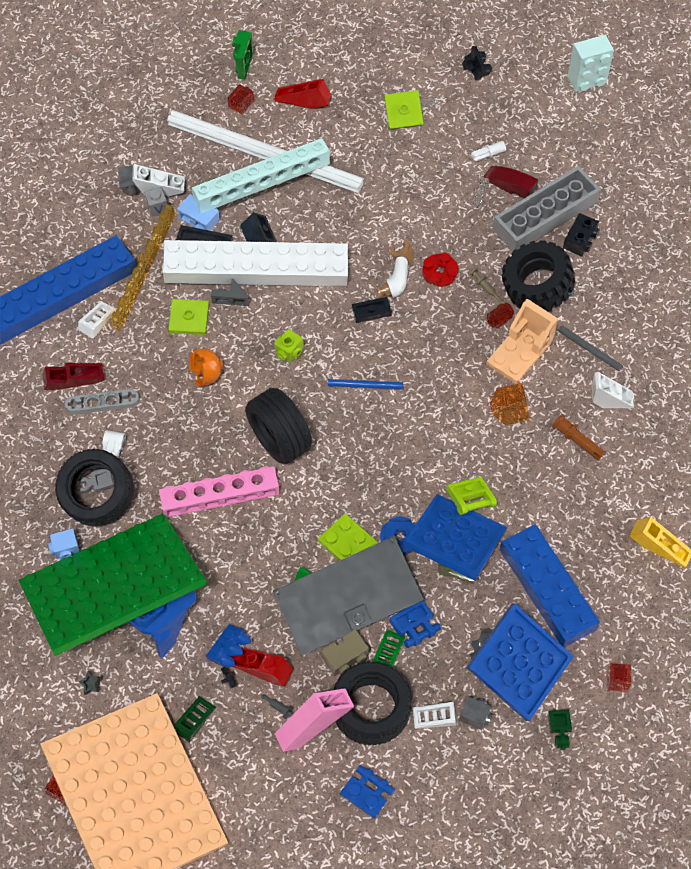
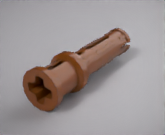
[552,414,606,461]

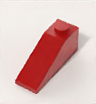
[274,79,331,108]

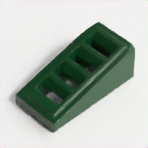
[174,696,216,743]

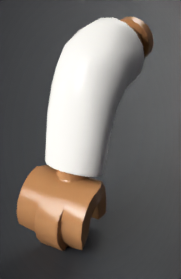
[376,240,413,298]

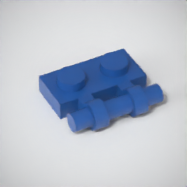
[389,601,441,648]
[340,765,395,819]

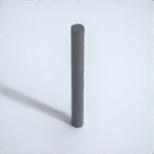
[558,325,623,371]

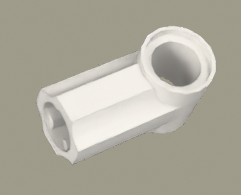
[102,430,126,458]

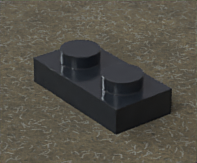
[351,297,392,323]

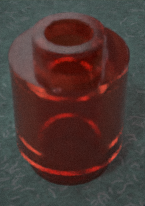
[487,302,514,329]

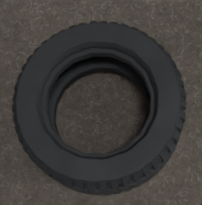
[245,388,312,464]
[55,449,134,527]
[334,661,411,746]

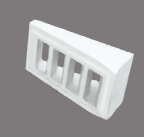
[78,301,116,338]
[413,702,458,729]

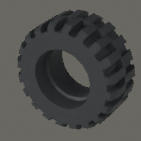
[502,240,575,311]

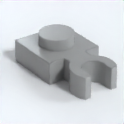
[79,469,114,493]

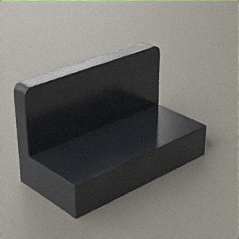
[240,212,277,242]

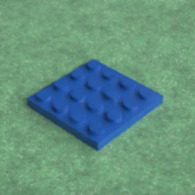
[403,494,507,581]
[466,603,574,721]

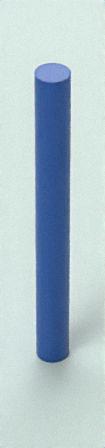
[328,379,403,390]

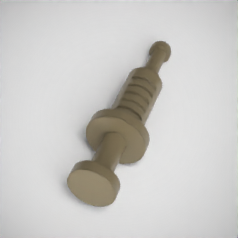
[469,268,502,302]

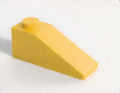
[629,517,691,568]

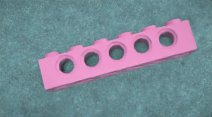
[159,466,279,517]

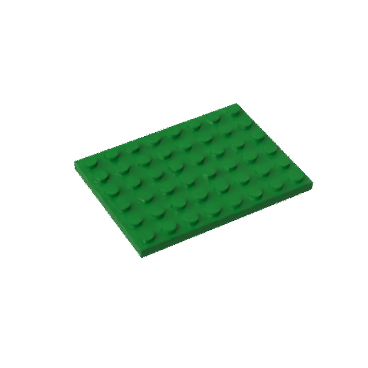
[18,513,207,656]

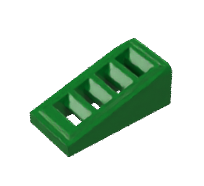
[373,629,405,667]

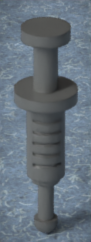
[261,694,294,719]

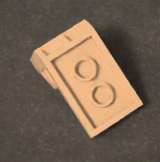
[486,299,558,384]

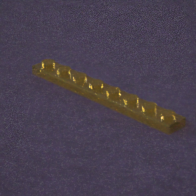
[111,205,175,331]

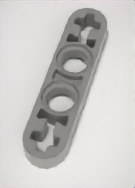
[65,389,139,415]

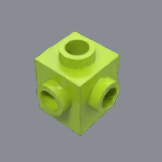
[274,329,304,363]

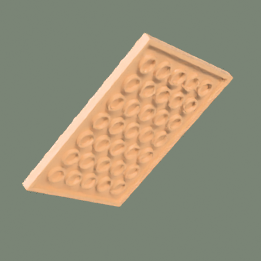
[40,693,228,869]

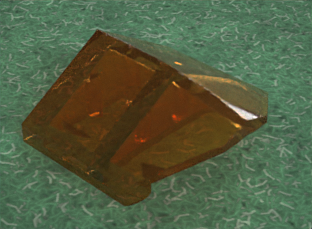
[490,383,530,425]

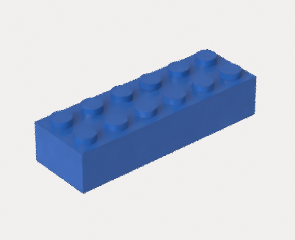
[500,524,600,648]

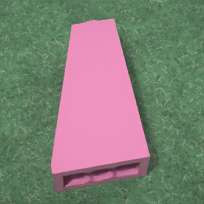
[274,688,354,752]

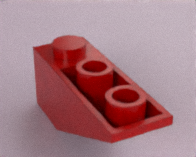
[231,647,293,687]

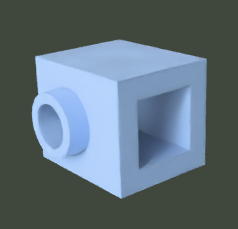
[48,529,80,560]

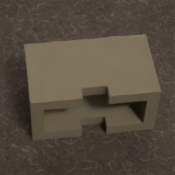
[321,629,369,676]

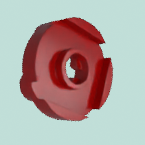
[422,252,459,287]

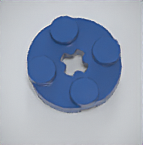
[380,516,415,555]

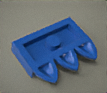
[206,624,251,667]

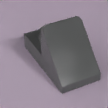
[211,278,249,306]

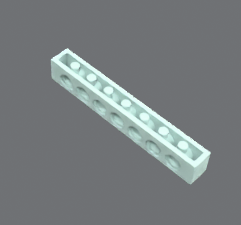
[192,138,330,214]

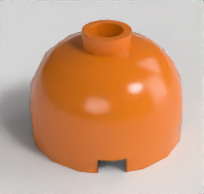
[189,348,223,387]

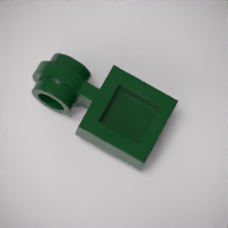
[548,710,572,750]

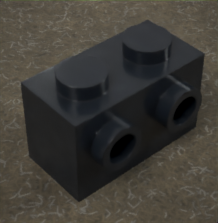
[563,213,600,257]

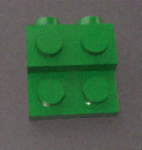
[232,30,253,80]

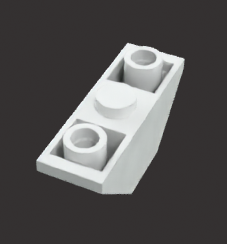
[132,164,185,197]
[591,372,634,408]

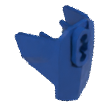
[121,591,196,659]

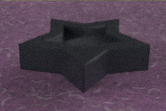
[221,666,236,689]

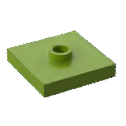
[384,90,424,130]
[168,299,209,335]

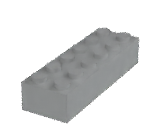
[493,166,601,251]

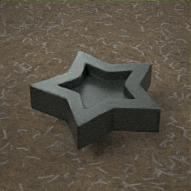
[79,671,101,695]

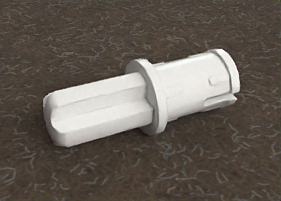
[471,141,506,162]

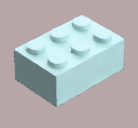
[568,35,614,92]

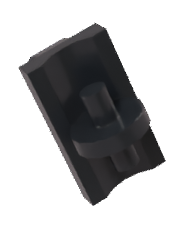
[462,46,492,81]

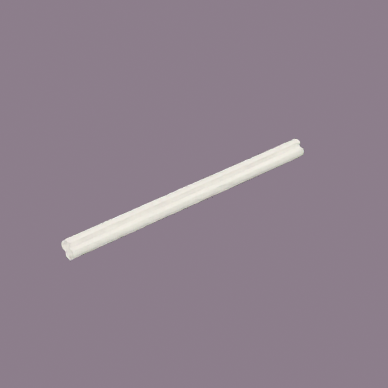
[167,110,364,193]

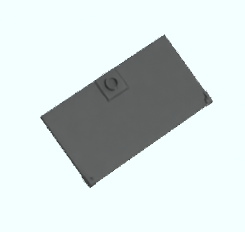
[273,536,424,656]

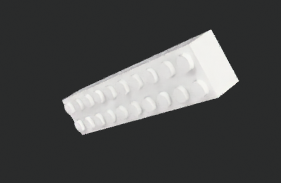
[163,240,348,286]

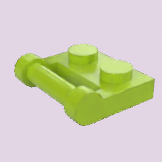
[446,477,497,515]

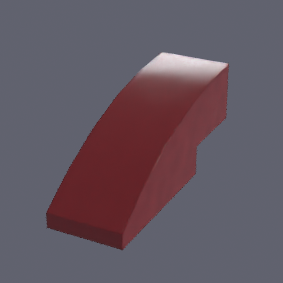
[482,166,538,198]
[42,363,104,390]

